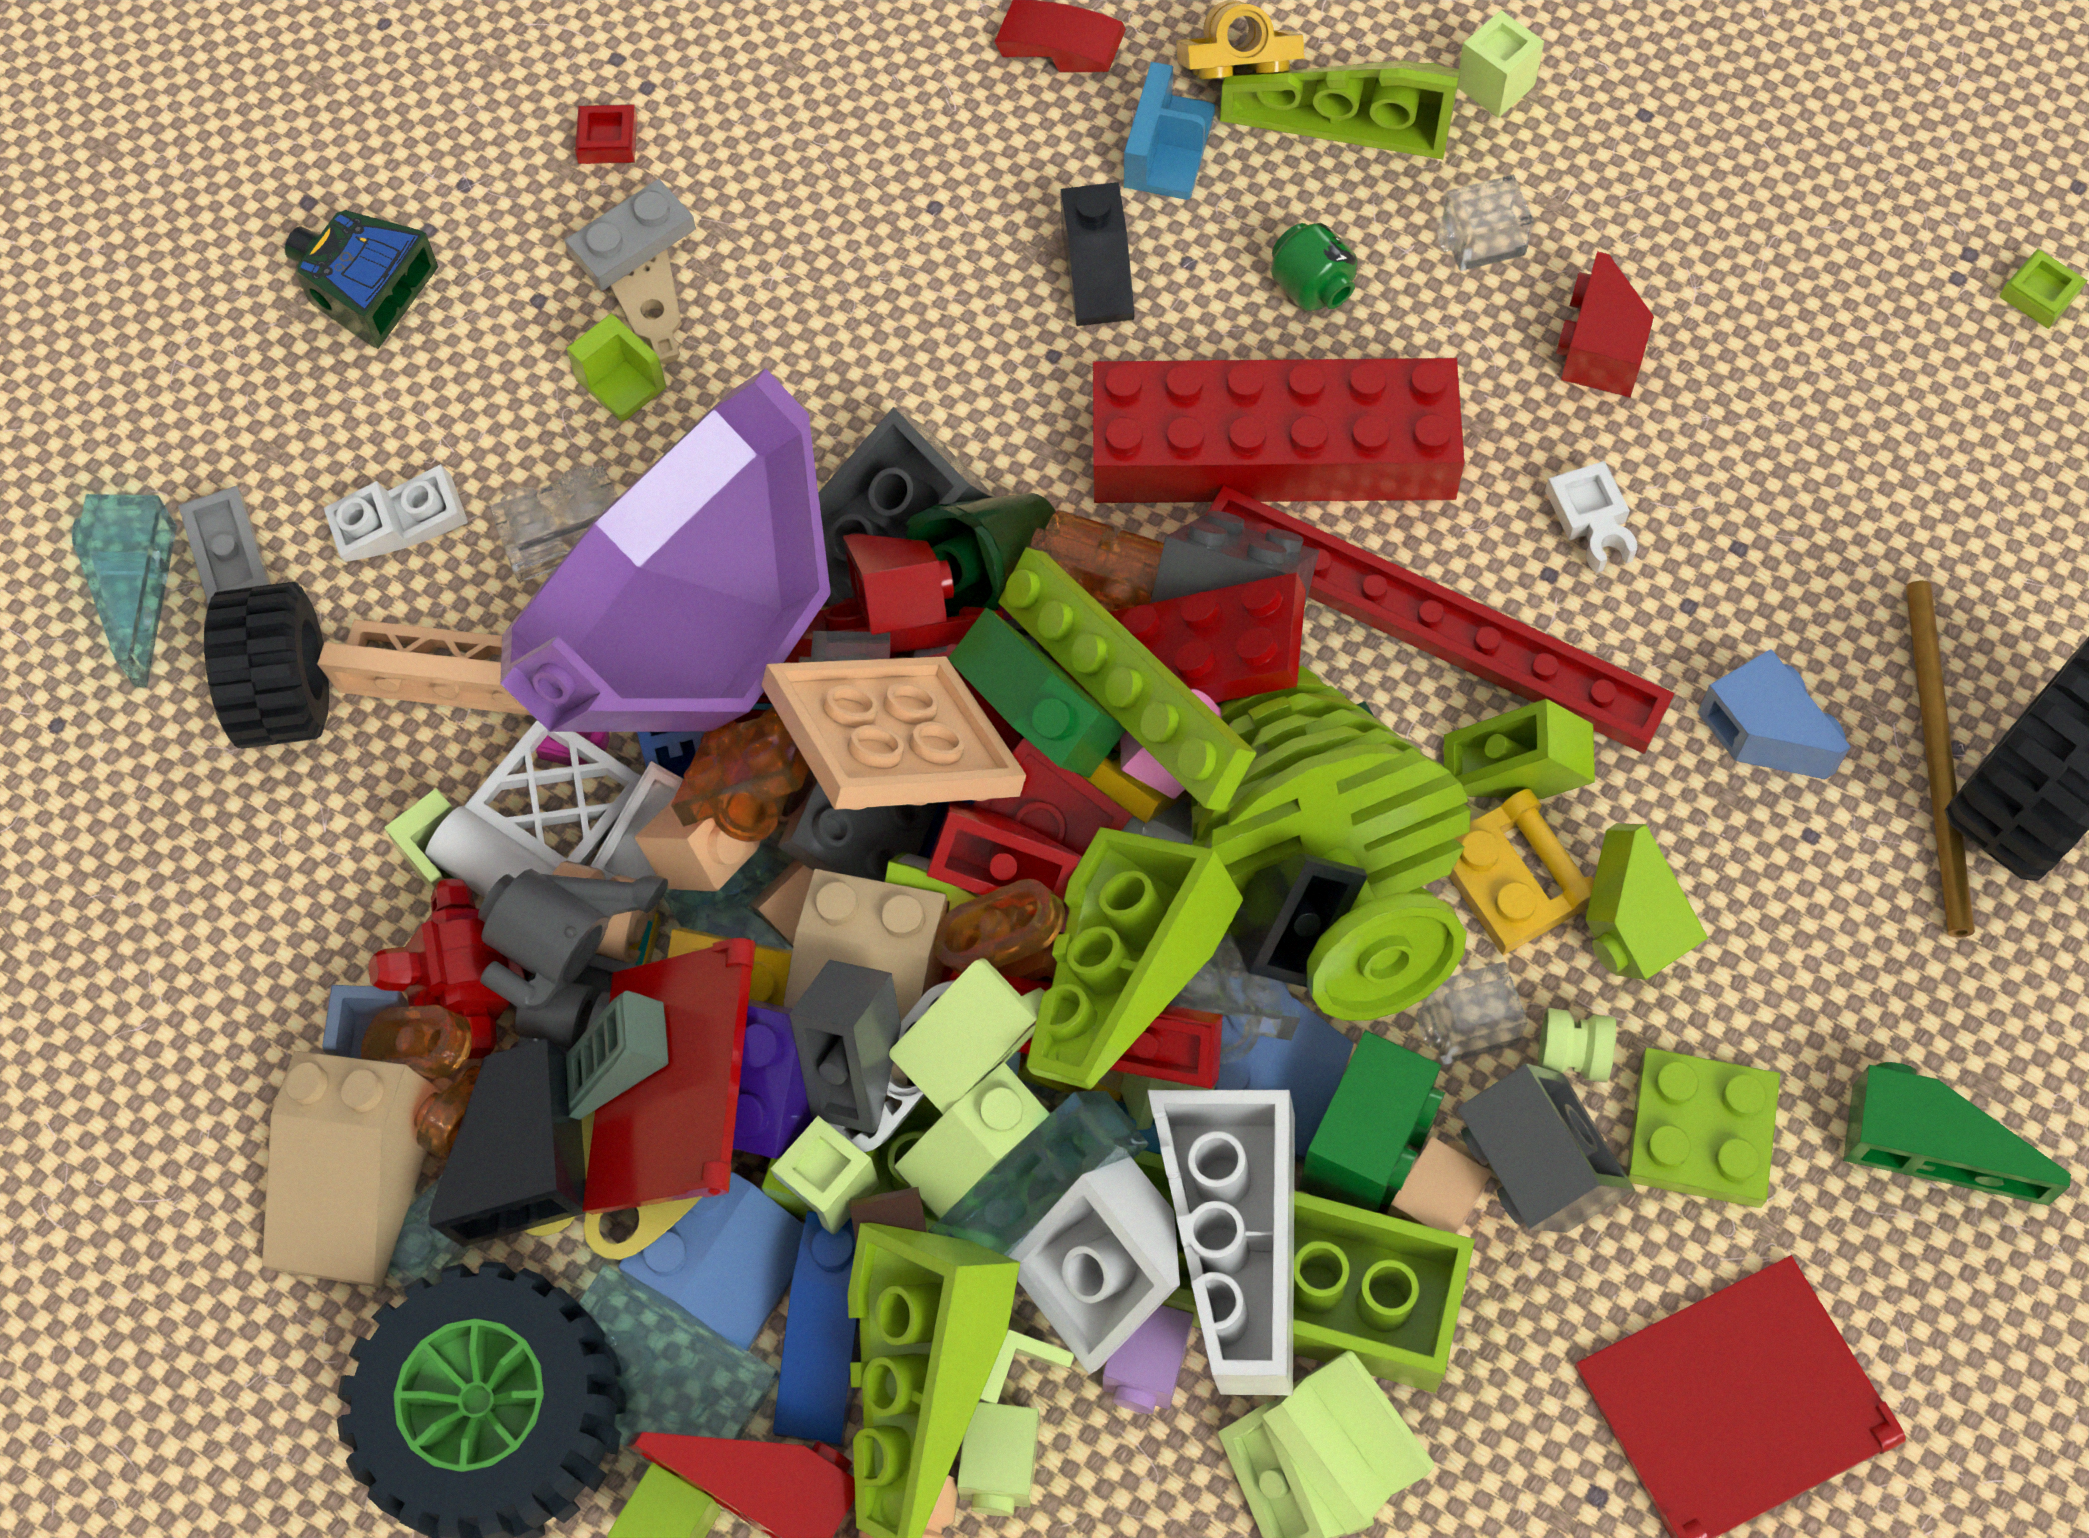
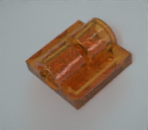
[1029,510,1164,612]
[671,706,810,842]

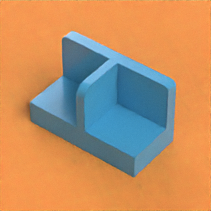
[1124,62,1215,200]

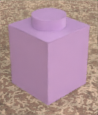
[1103,1305,1193,1414]

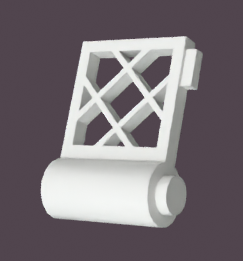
[425,720,642,899]

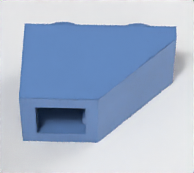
[1697,649,1851,780]

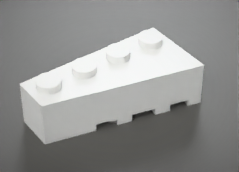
[1147,1090,1295,1396]

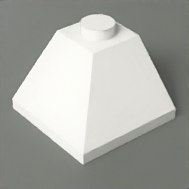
[1008,1156,1180,1374]

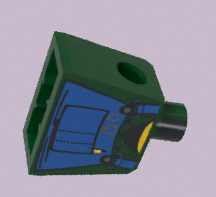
[285,210,439,349]

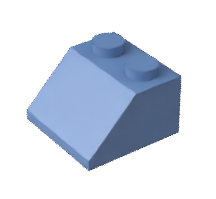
[1214,976,1354,1165]
[618,1171,804,1356]

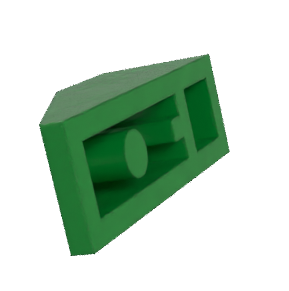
[948,607,1126,778]
[1843,1062,2071,1206]

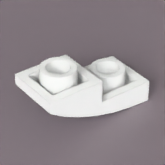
[324,464,468,562]

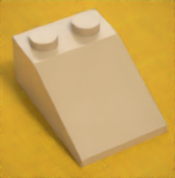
[783,869,954,1109]
[262,1051,447,1288]

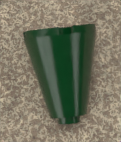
[904,493,1061,617]

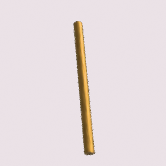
[1906,580,1975,937]

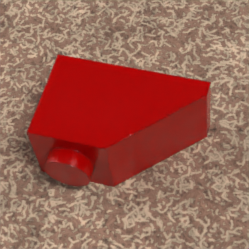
[843,534,954,635]
[926,801,1080,921]

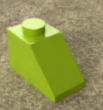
[1444,699,1595,799]
[1585,823,1708,980]

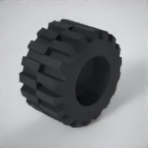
[204,582,329,749]

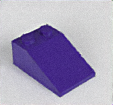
[733,999,814,1159]

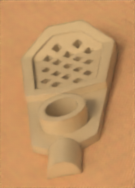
[610,249,682,364]

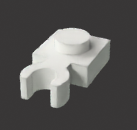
[1545,461,1637,573]

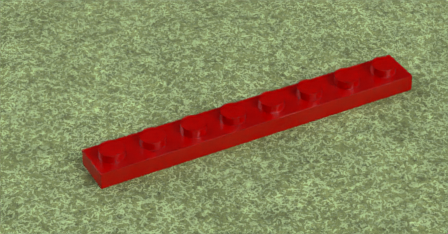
[1205,485,1675,754]

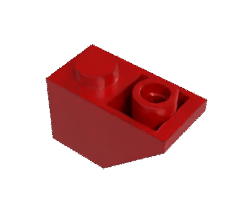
[1556,251,1654,398]

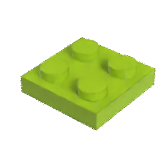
[1626,1047,1780,1208]

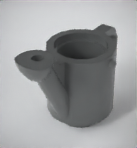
[478,869,668,1011]

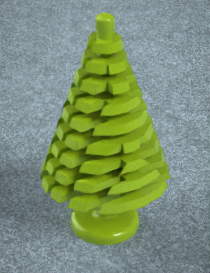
[1190,665,1471,1021]

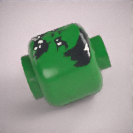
[1271,223,1358,311]

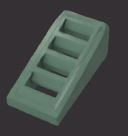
[565,991,669,1120]

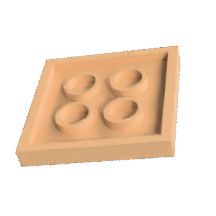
[761,656,1026,810]

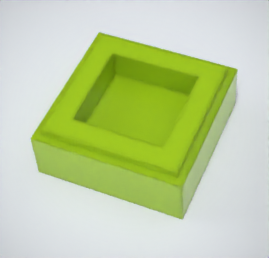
[1999,248,2088,329]

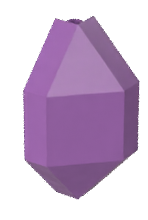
[500,368,831,732]

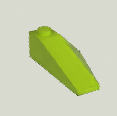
[1220,60,1461,160]
[1026,827,1243,1090]
[848,1223,1020,1538]

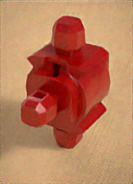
[368,879,532,1059]

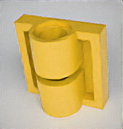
[1176,0,1305,79]

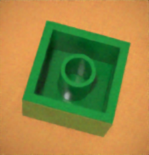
[1299,1030,1446,1213]

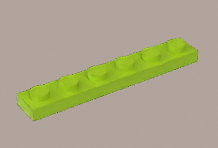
[998,547,1257,811]

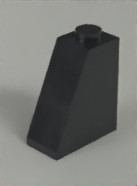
[429,1038,586,1248]

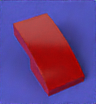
[994,0,1126,72]

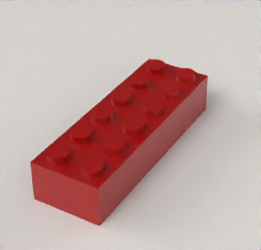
[1093,358,1465,503]

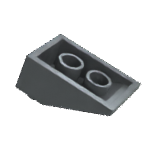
[818,407,995,605]

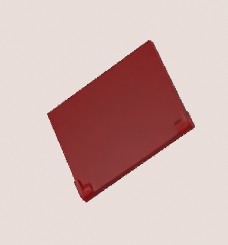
[582,938,756,1215]
[1574,1255,1906,1538]

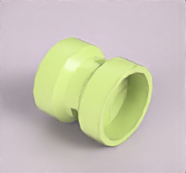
[1538,1008,1616,1083]

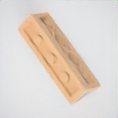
[317,619,533,716]

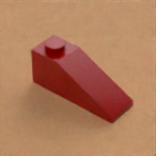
[626,1432,855,1538]

